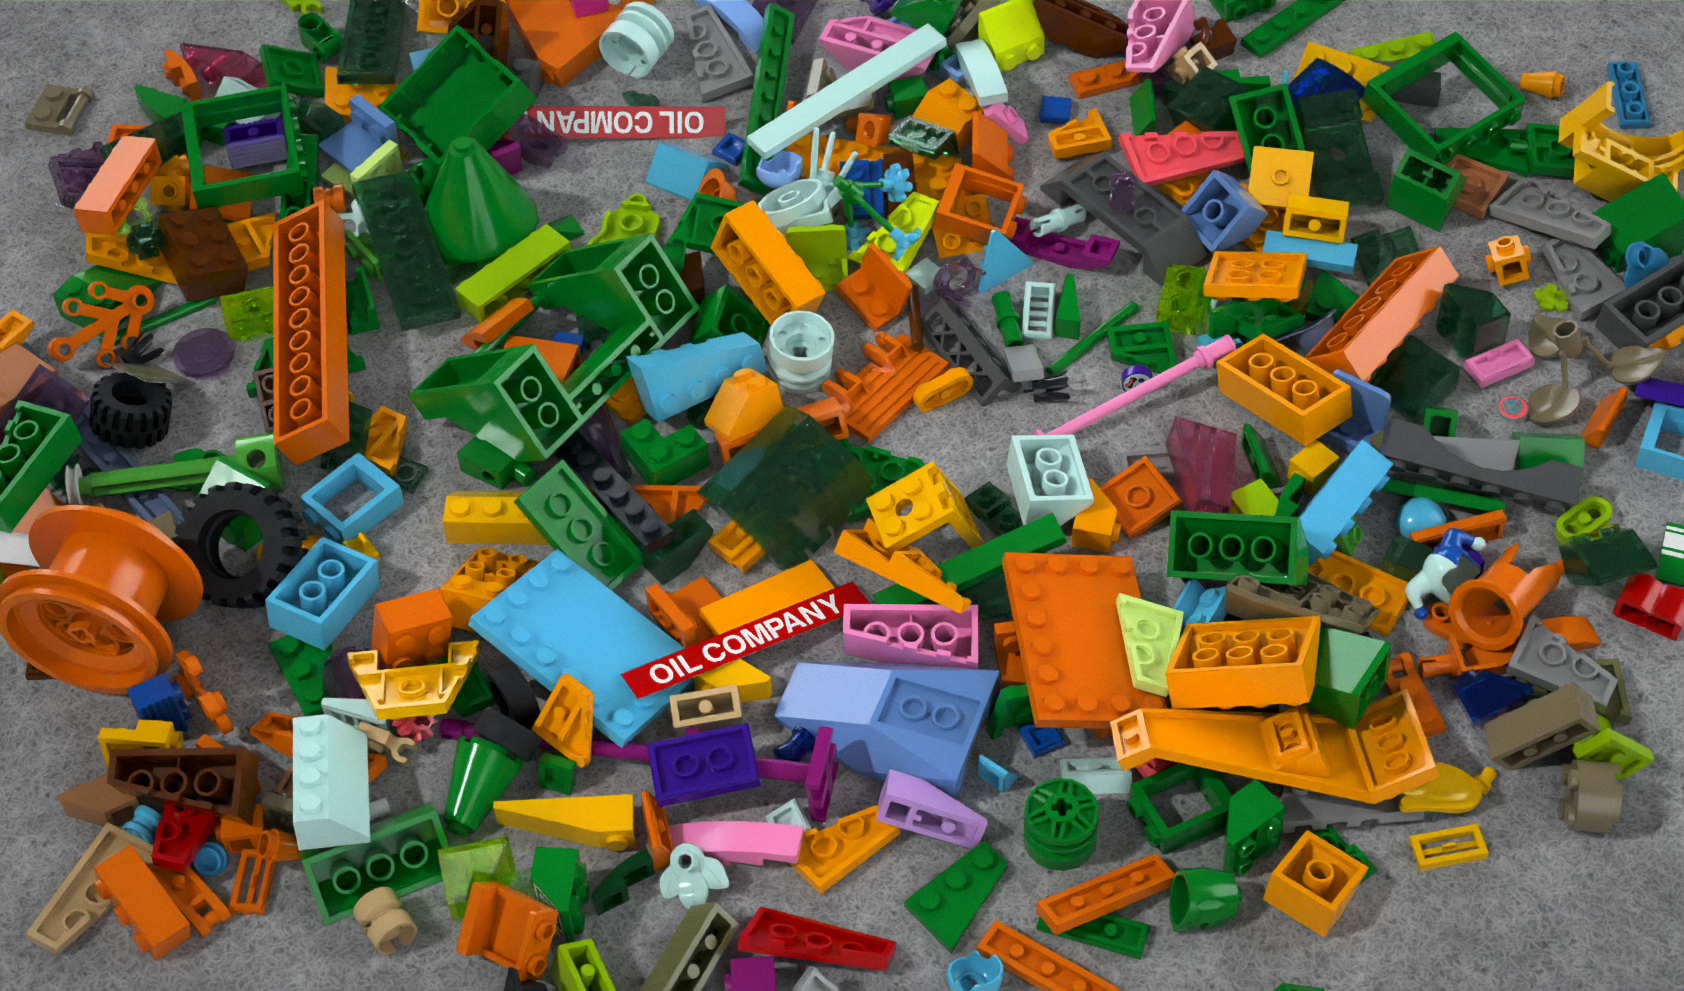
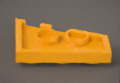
[86,233,178,285]
[787,805,901,895]

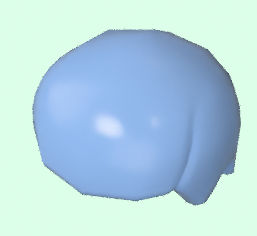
[756,151,803,189]

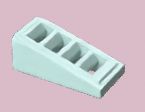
[1021,281,1056,340]
[321,698,393,732]

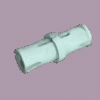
[1030,204,1086,237]

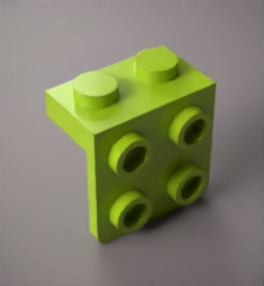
[785,224,848,291]

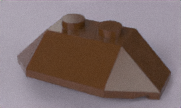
[448,0,510,68]
[1033,0,1129,58]

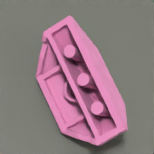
[819,16,935,81]

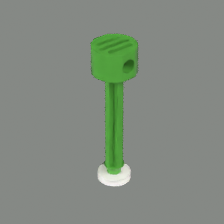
[65,432,284,505]

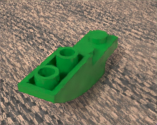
[134,84,230,146]
[280,134,320,220]

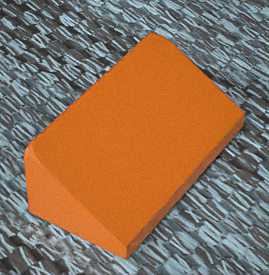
[1580,386,1628,449]
[641,790,674,871]

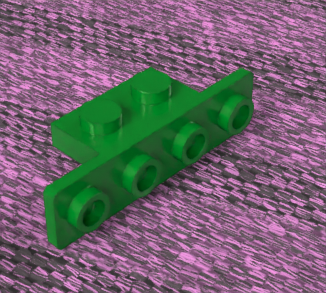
[1209,279,1307,341]

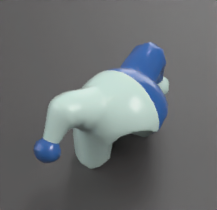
[1405,528,1486,620]

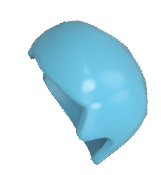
[1394,497,1447,541]
[946,951,1004,991]

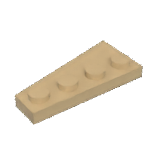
[26,822,153,955]

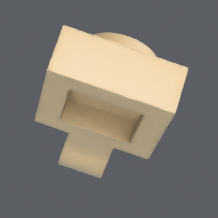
[357,721,418,767]

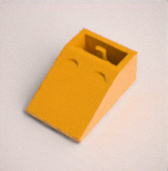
[440,548,539,633]

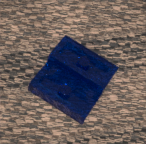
[1287,58,1365,127]

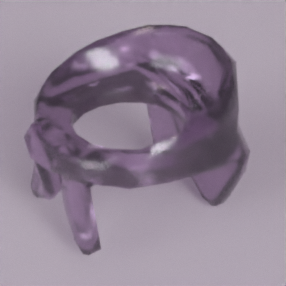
[932,257,987,307]

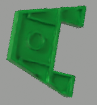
[663,192,746,275]

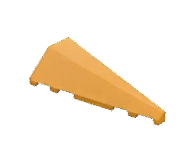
[833,518,972,614]

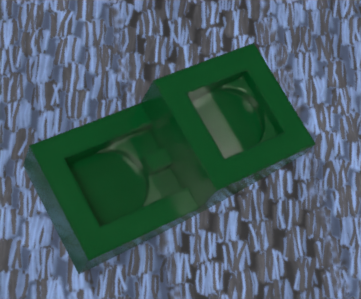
[592,848,655,916]

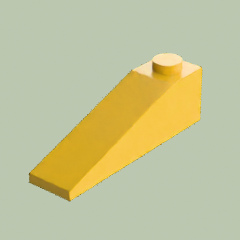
[493,794,636,852]

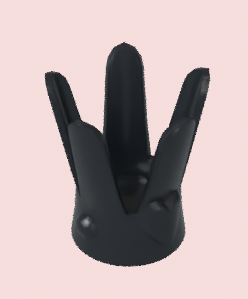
[119,329,164,364]
[1023,370,1071,403]

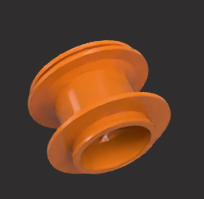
[0,505,204,694]

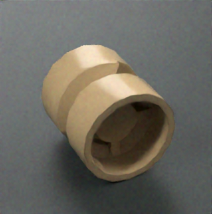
[353,887,418,955]

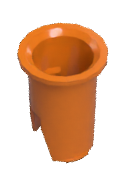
[1448,542,1560,651]

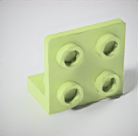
[321,140,403,200]

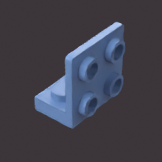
[319,94,400,174]

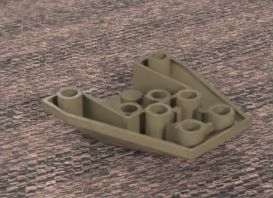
[1225,571,1380,633]

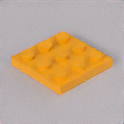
[1203,251,1307,302]

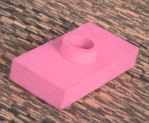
[982,103,1029,144]
[1464,338,1536,389]

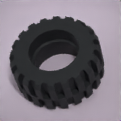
[175,482,308,609]

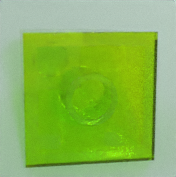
[437,836,518,921]

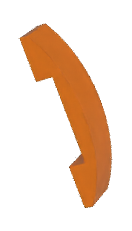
[1463,616,1601,680]

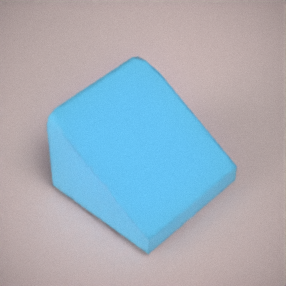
[978,754,1019,793]

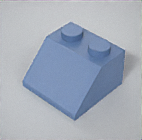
[1180,169,1269,253]

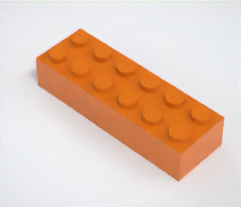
[1304,246,1459,382]

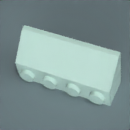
[293,714,370,850]

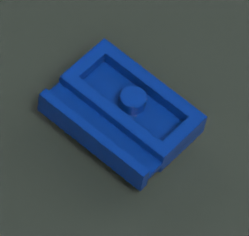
[839,159,885,219]

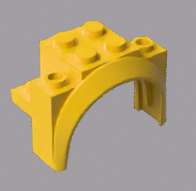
[1558,81,1684,202]

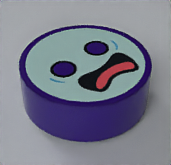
[1121,365,1153,392]

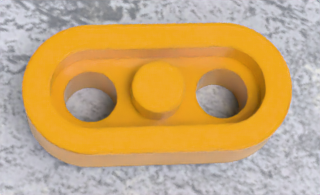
[913,367,974,413]

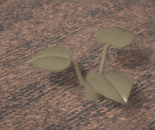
[1527,313,1667,424]

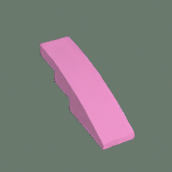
[669,821,804,866]

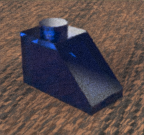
[1451,669,1535,724]

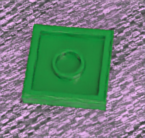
[259,44,325,98]

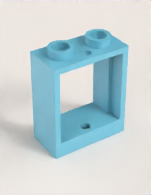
[1635,401,1684,480]
[300,452,404,545]

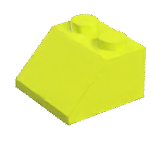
[978,0,1045,71]

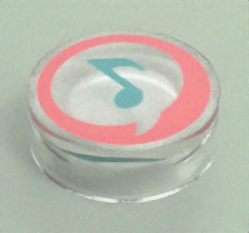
[1496,395,1529,426]

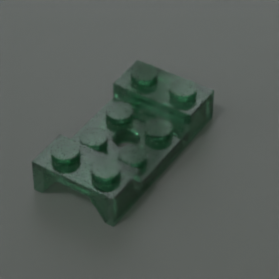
[1294,88,1385,207]

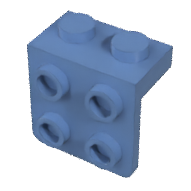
[1319,369,1391,453]

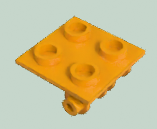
[931,193,992,259]

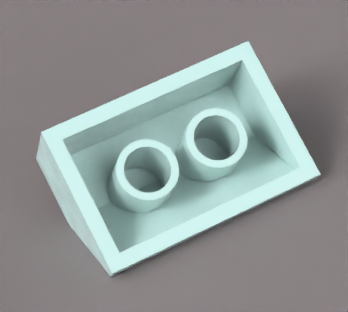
[1006,434,1094,526]

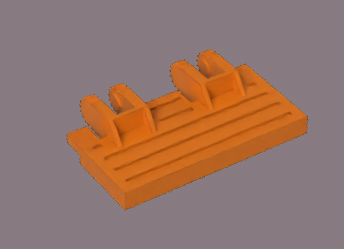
[821,331,949,443]

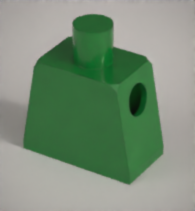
[457,437,537,490]

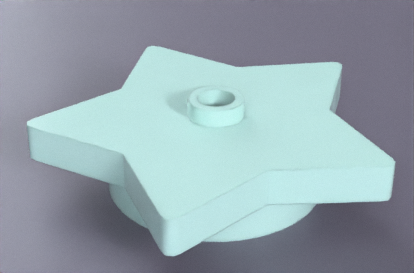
[758,178,842,237]

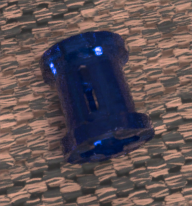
[773,726,816,762]

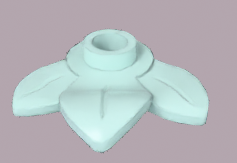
[660,843,729,910]

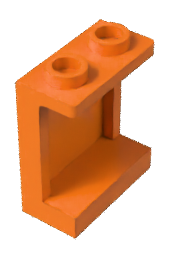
[456,881,559,982]

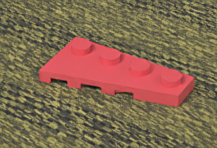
[1118,131,1246,187]

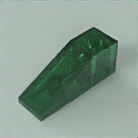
[279,97,345,150]

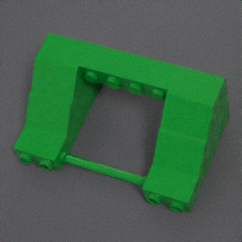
[408,233,700,463]

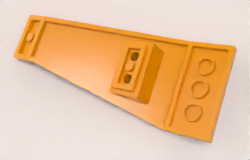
[1110,689,1441,804]

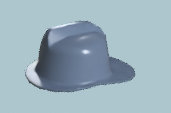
[1273,309,1337,356]

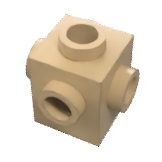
[1166,42,1218,90]

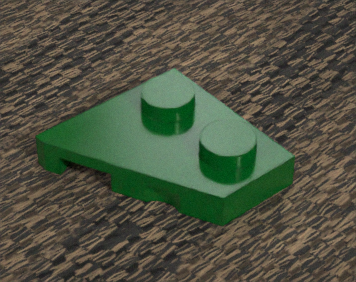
[1106,321,1177,374]

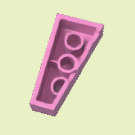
[843,604,978,669]

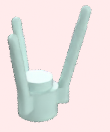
[809,127,858,185]

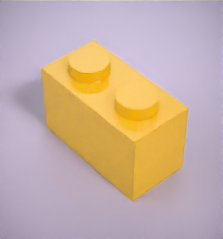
[1282,194,1349,244]

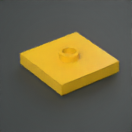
[1248,146,1314,210]

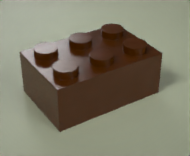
[156,206,248,302]

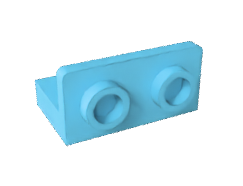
[1172,579,1227,639]

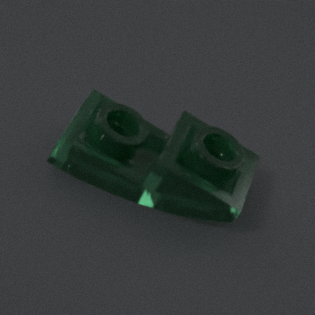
[965,481,1023,537]

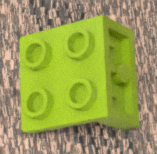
[1572,713,1655,780]

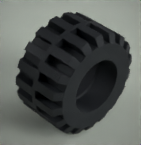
[89,372,172,449]

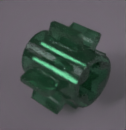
[126,222,165,260]

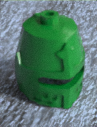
[1169,867,1242,932]

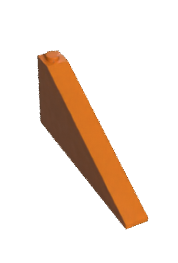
[505,0,622,88]

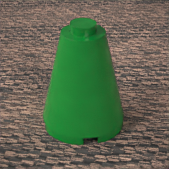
[443,736,523,837]

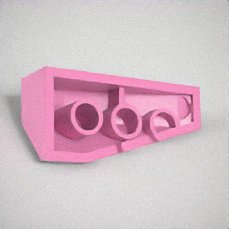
[1126,0,1195,73]

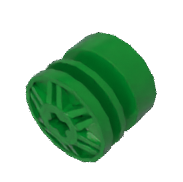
[1023,778,1099,871]

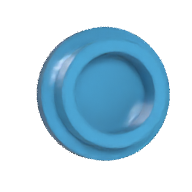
[194,841,229,876]

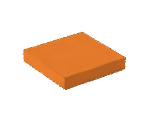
[1099,456,1184,540]

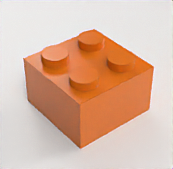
[371,588,453,670]

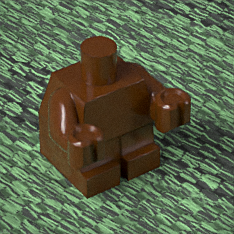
[1187,17,1237,60]

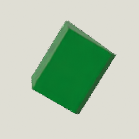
[1512,432,1585,486]

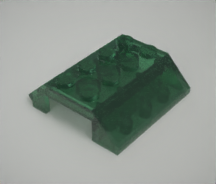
[697,404,875,571]

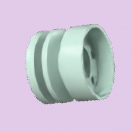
[599,1,674,79]
[767,310,835,394]

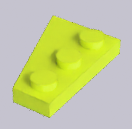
[847,191,940,273]

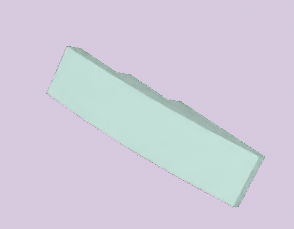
[954,39,1008,107]

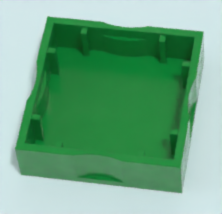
[377,24,538,168]

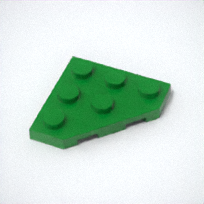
[808,439,925,524]

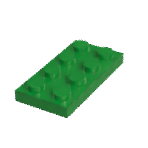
[513,459,647,591]

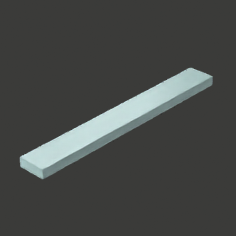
[747,23,947,160]

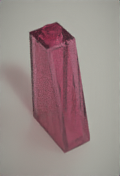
[1165,416,1237,513]

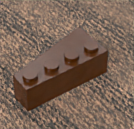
[107,747,259,826]

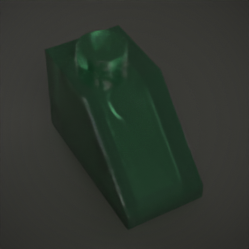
[642,509,713,586]

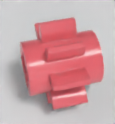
[392,716,437,744]

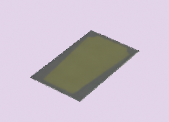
[104,362,197,384]

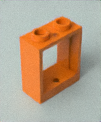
[935,163,1027,244]

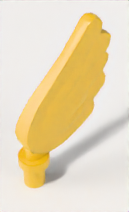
[1398,762,1497,814]

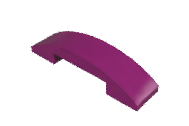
[1000,217,1120,269]

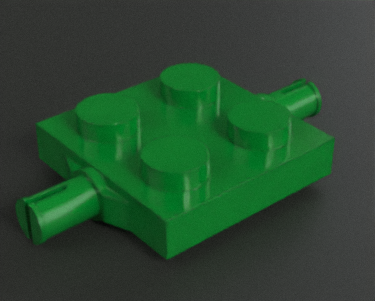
[1507,123,1575,178]

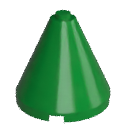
[419,137,539,268]

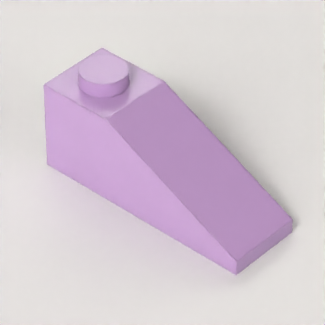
[876,769,988,849]

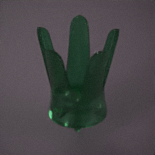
[50,453,93,497]

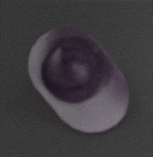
[506,114,567,169]

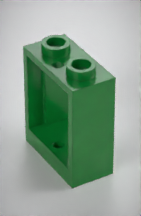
[1127,763,1232,855]

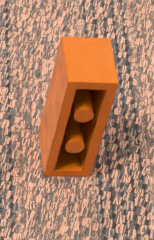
[93,845,192,961]

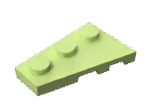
[1116,593,1184,697]

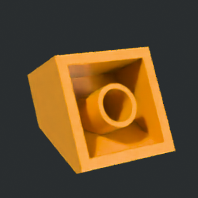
[906,78,984,156]
[704,368,787,442]
[1263,830,1369,937]

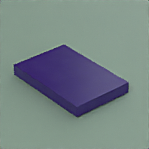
[647,723,761,808]

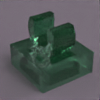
[576,315,610,350]

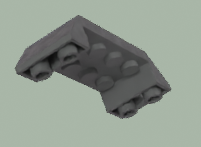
[1040,152,1208,288]

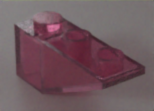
[180,43,266,88]

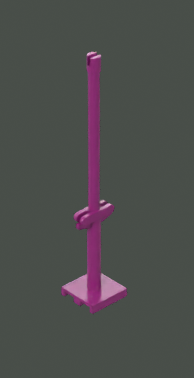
[439,718,839,822]

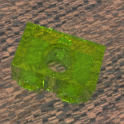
[220,286,273,341]

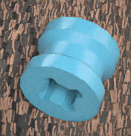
[122,805,162,845]

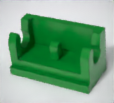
[345,265,380,336]

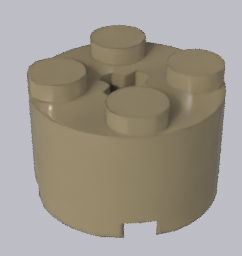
[1558,759,1623,834]

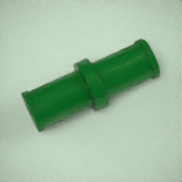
[991,291,1025,347]

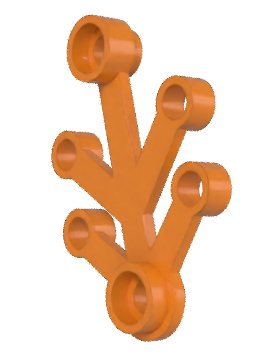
[48,281,154,368]
[172,648,234,736]

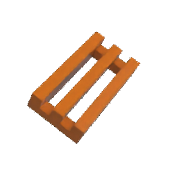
[228,848,277,916]

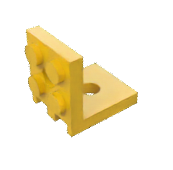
[866,461,984,554]

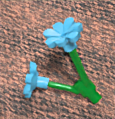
[833,163,922,262]

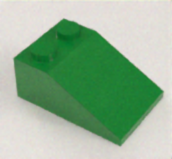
[52,265,164,337]

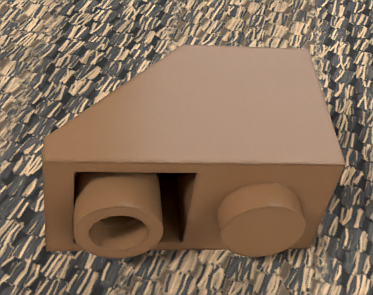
[58,772,140,827]

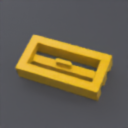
[1408,823,1489,871]

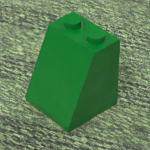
[1592,173,1684,273]
[1303,625,1392,730]

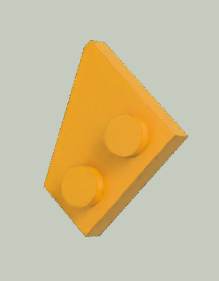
[227,212,276,271]

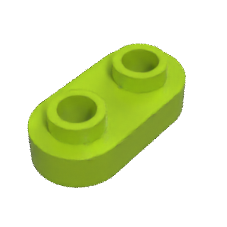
[1554,496,1612,547]

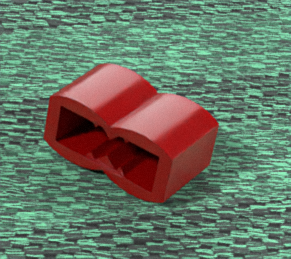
[1612,571,1684,641]

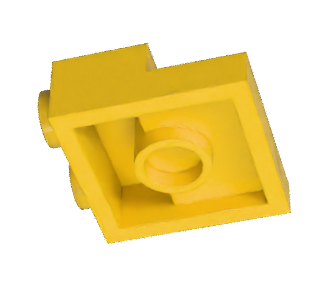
[98,719,183,770]

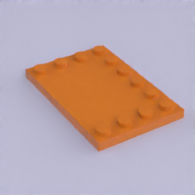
[1001,552,1167,729]

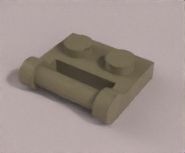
[24,84,95,136]

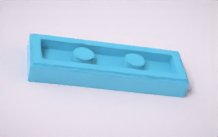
[1262,230,1358,274]

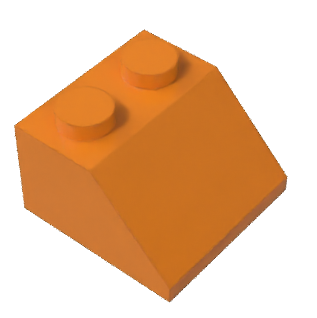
[972,111,1014,193]

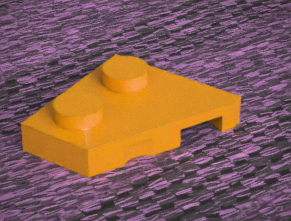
[1047,108,1112,159]
[343,405,409,477]
[531,673,594,769]

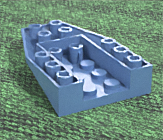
[774,662,1000,800]

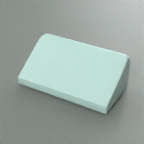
[1060,757,1132,794]

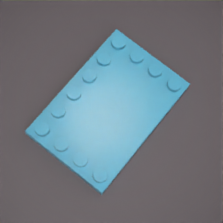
[468,549,694,748]

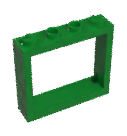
[1362,31,1526,165]
[180,84,308,209]

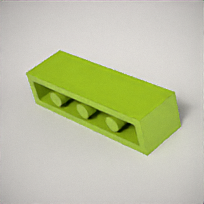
[455,223,571,323]
[549,938,616,991]

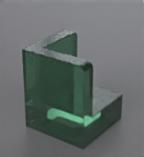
[1381,534,1433,582]

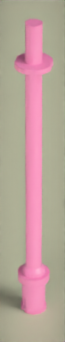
[1034,334,1236,435]

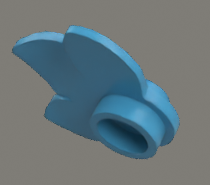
[1624,241,1670,289]

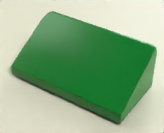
[1129,79,1157,136]
[1241,423,1283,489]

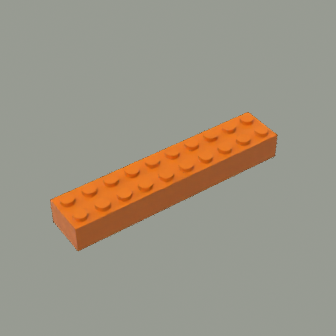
[273,199,350,465]

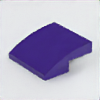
[1634,377,1684,407]

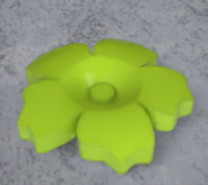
[1533,283,1569,313]

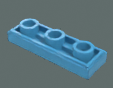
[1607,61,1651,129]

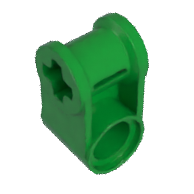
[297,13,348,64]

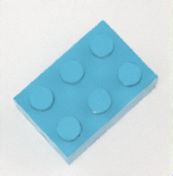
[265,537,380,651]

